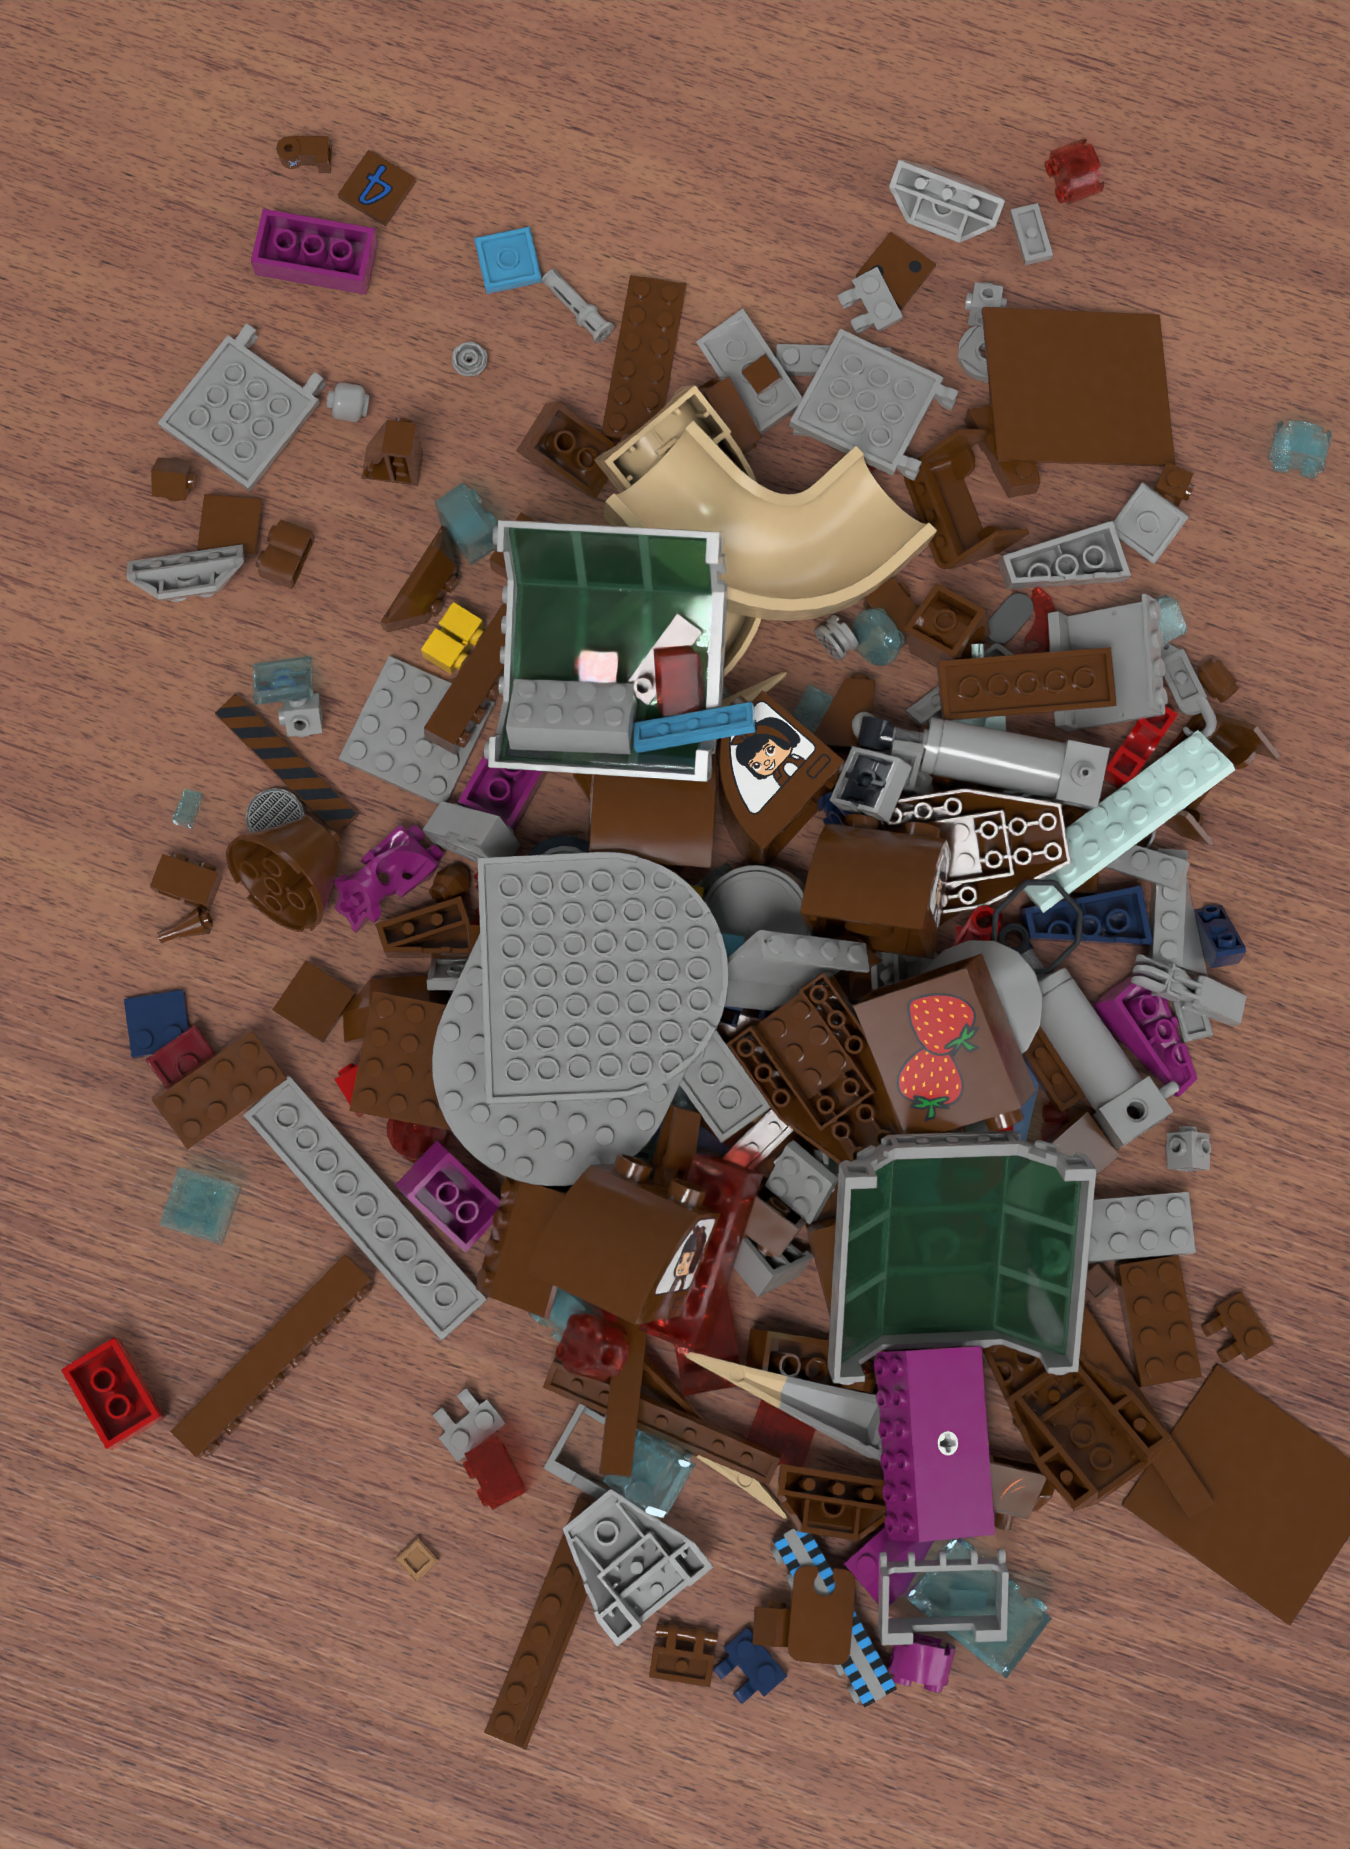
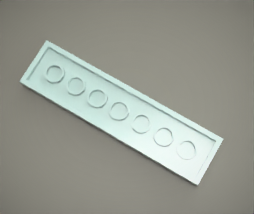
[1023,730,1235,913]

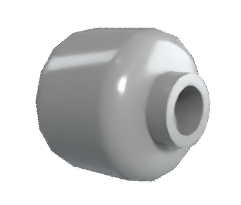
[326,382,369,423]

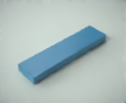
[634,702,756,753]

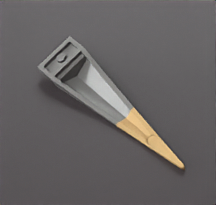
[685,1352,882,1461]

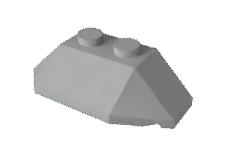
[889,159,1006,243]
[126,544,244,602]

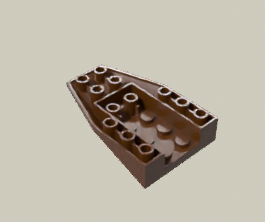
[880,788,1071,914]
[727,972,904,1164]

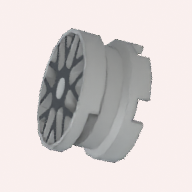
[814,615,859,661]

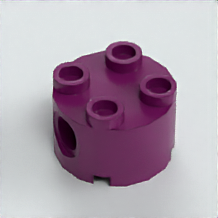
[887,1632,956,1693]

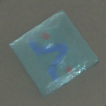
[253,656,313,705]

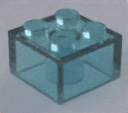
[434,483,498,565]
[159,1167,241,1246]
[603,1429,696,1518]

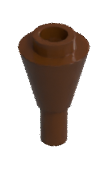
[157,907,213,943]

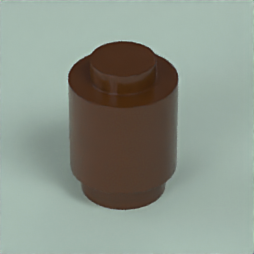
[1197,659,1239,703]

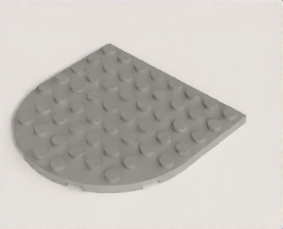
[477,852,729,1104]
[432,934,688,1186]

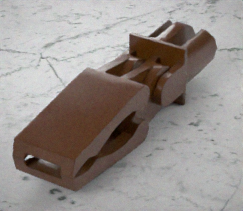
[652,1105,701,1188]

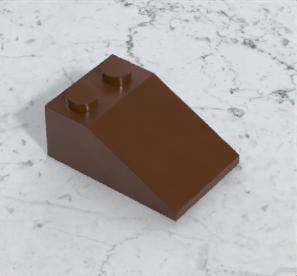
[516,401,616,499]
[729,1178,807,1258]
[742,1329,847,1390]

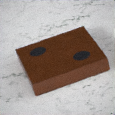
[856,232,936,310]

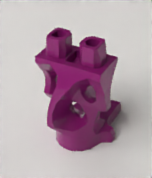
[334,825,444,933]

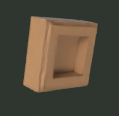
[395,1538,439,1582]

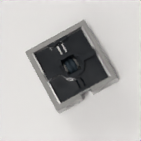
[829,746,912,822]

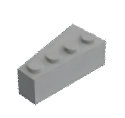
[997,521,1131,589]

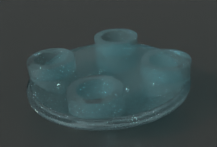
[852,607,905,666]

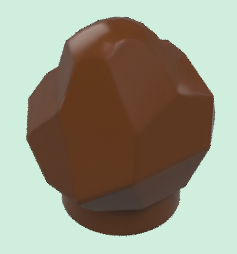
[429,865,470,903]

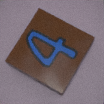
[338,150,417,226]

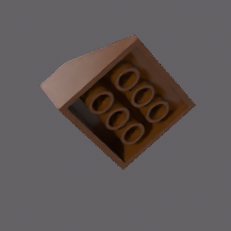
[476,1176,567,1319]

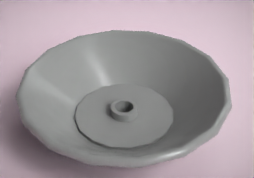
[923,940,1043,1054]

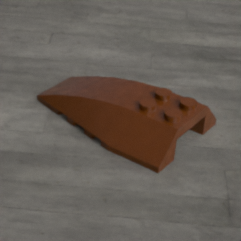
[983,1316,1172,1512]

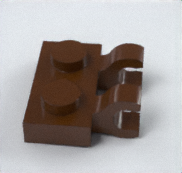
[1201,1292,1274,1363]

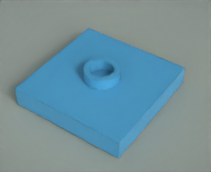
[474,227,542,294]

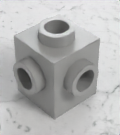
[964,282,1007,327]
[279,693,323,737]
[1166,1126,1211,1172]

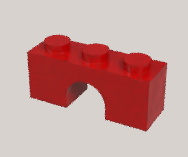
[1104,706,1178,789]

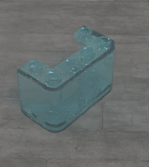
[903,1538,1052,1678]

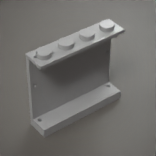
[1048,594,1168,732]
[725,930,870,1011]

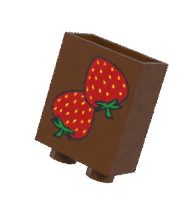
[854,953,1036,1134]

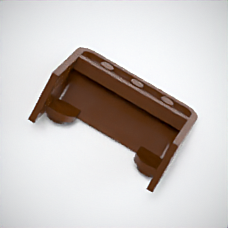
[904,429,1029,570]
[1163,713,1280,846]

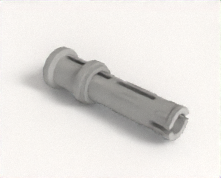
[542,269,614,344]

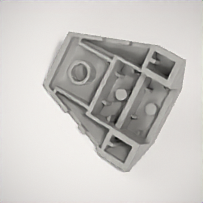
[563,1489,714,1646]

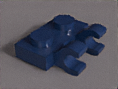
[713,1628,787,1704]

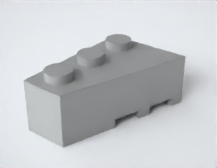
[423,801,521,863]
[711,1197,814,1297]

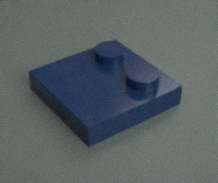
[124,990,189,1059]

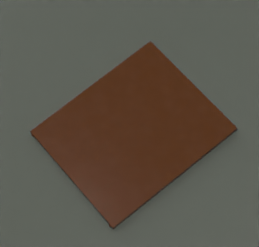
[981,307,1175,467]
[1121,1365,1350,1626]

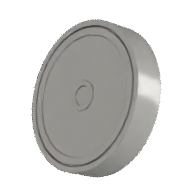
[703,865,812,943]

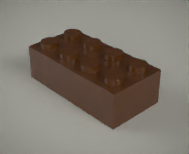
[152,1028,287,1150]
[1113,1255,1202,1388]

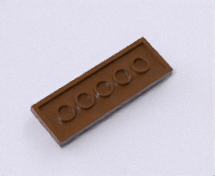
[601,275,686,442]
[936,647,1116,721]

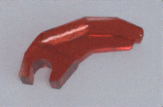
[1024,587,1057,654]

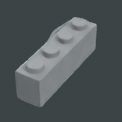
[1148,848,1207,976]

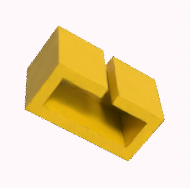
[421,602,484,675]

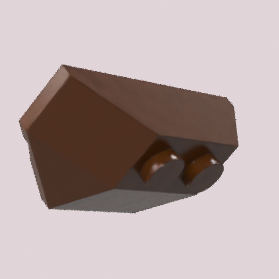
[380,525,459,632]
[343,975,451,1043]
[776,1464,887,1541]

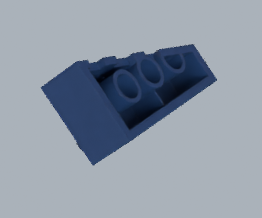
[1019,886,1153,946]

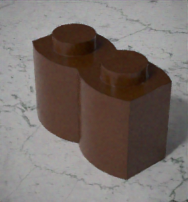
[256,519,315,589]

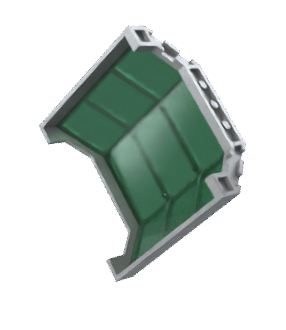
[484,520,728,782]
[827,1131,1096,1385]

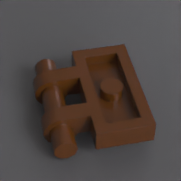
[649,1622,718,1687]

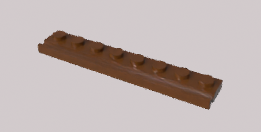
[484,1498,592,1750]

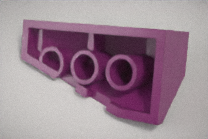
[1093,975,1198,1097]
[842,1525,934,1606]

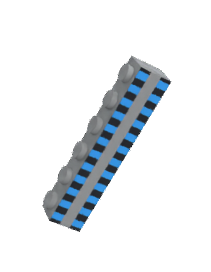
[770,1527,897,1707]

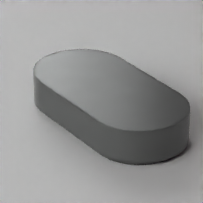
[987,593,1033,645]

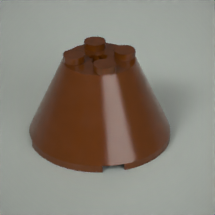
[226,815,341,932]

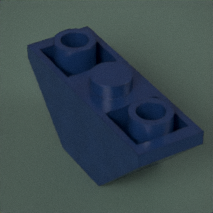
[1194,905,1246,969]

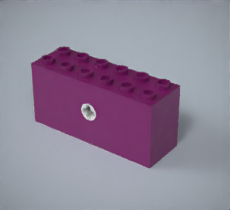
[874,1346,995,1542]

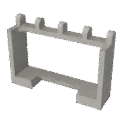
[543,1404,693,1518]
[878,1549,1009,1645]

